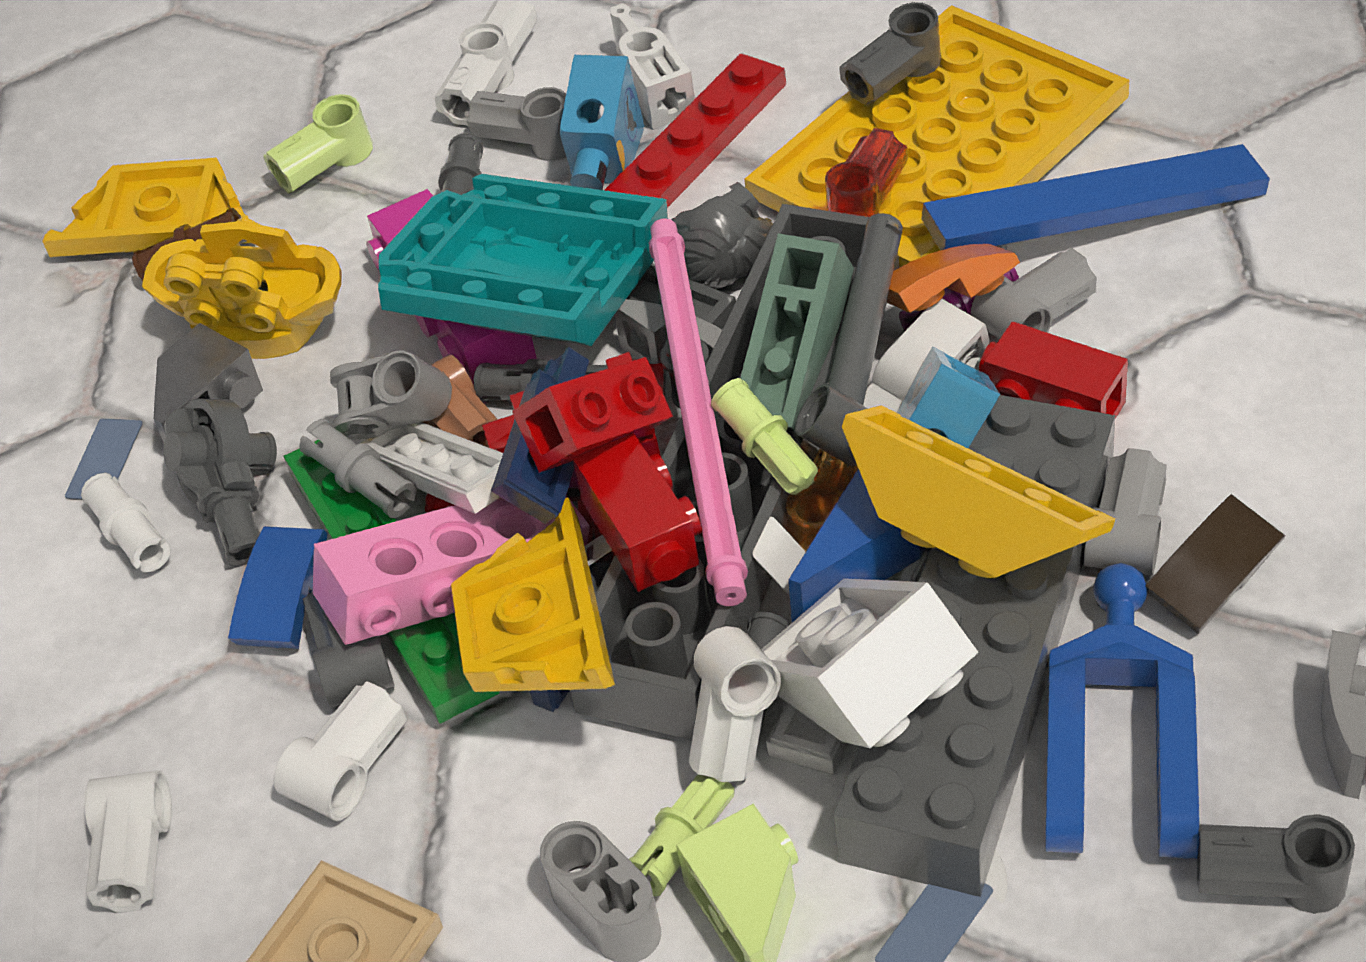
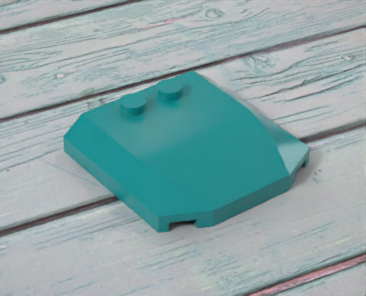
[378,174,668,346]

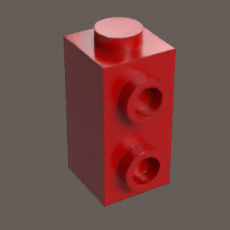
[979,321,1128,419]
[512,357,673,473]
[573,433,702,592]

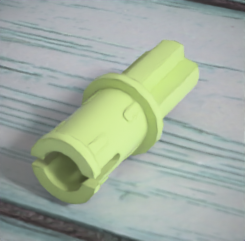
[711,378,818,495]
[629,775,735,896]

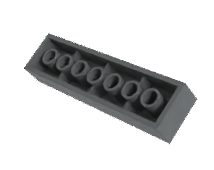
[834,395,1115,897]

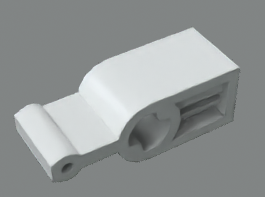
[610,3,695,130]
[863,298,990,413]

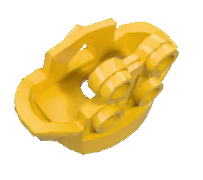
[141,216,342,359]

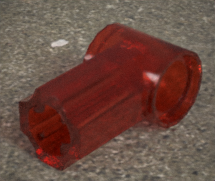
[825,128,908,217]

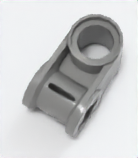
[330,350,452,439]

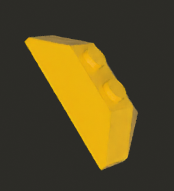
[842,405,1116,578]

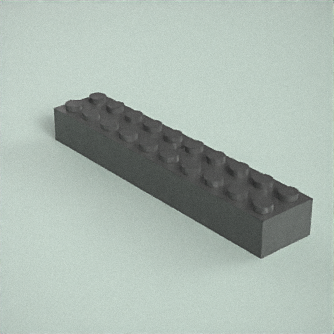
[570,204,899,740]

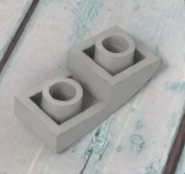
[1321,630,1366,799]

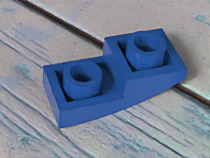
[228,526,328,649]

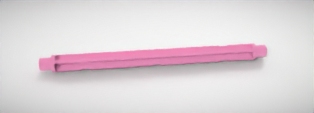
[649,219,748,606]

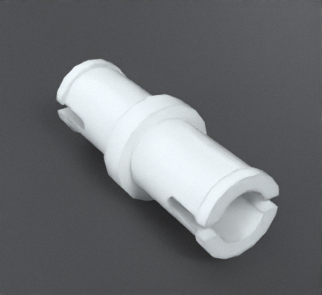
[81,473,171,572]

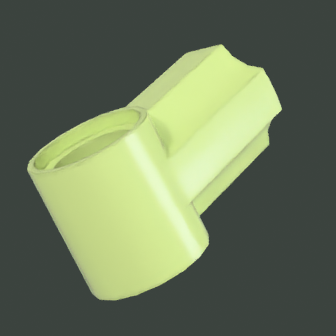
[263,94,373,194]

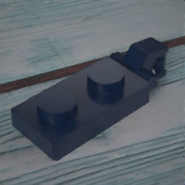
[491,347,590,524]

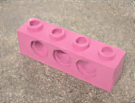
[313,495,590,645]

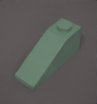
[740,233,854,431]

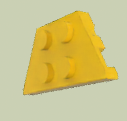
[42,157,251,257]
[451,498,615,692]

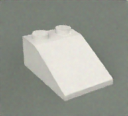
[761,578,979,748]

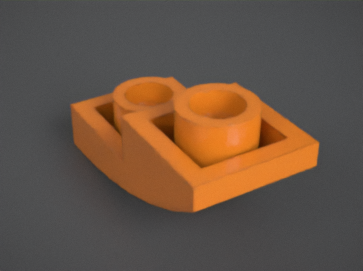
[886,244,1020,313]

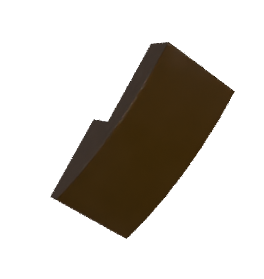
[1145,494,1286,634]

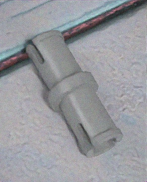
[299,419,417,518]

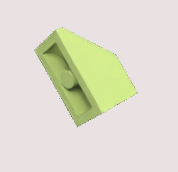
[676,804,799,962]

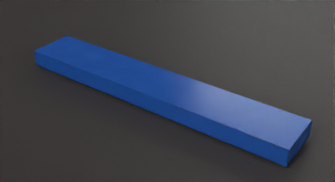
[921,144,1270,251]

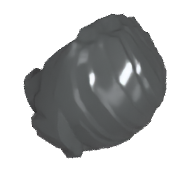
[671,182,773,289]

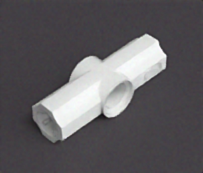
[435,0,537,126]

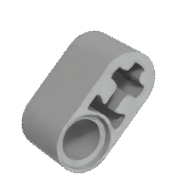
[540,821,661,962]

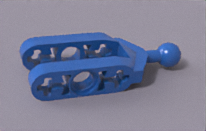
[1046,563,1199,859]

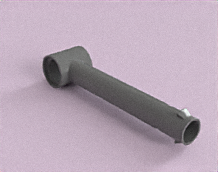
[795,213,903,467]

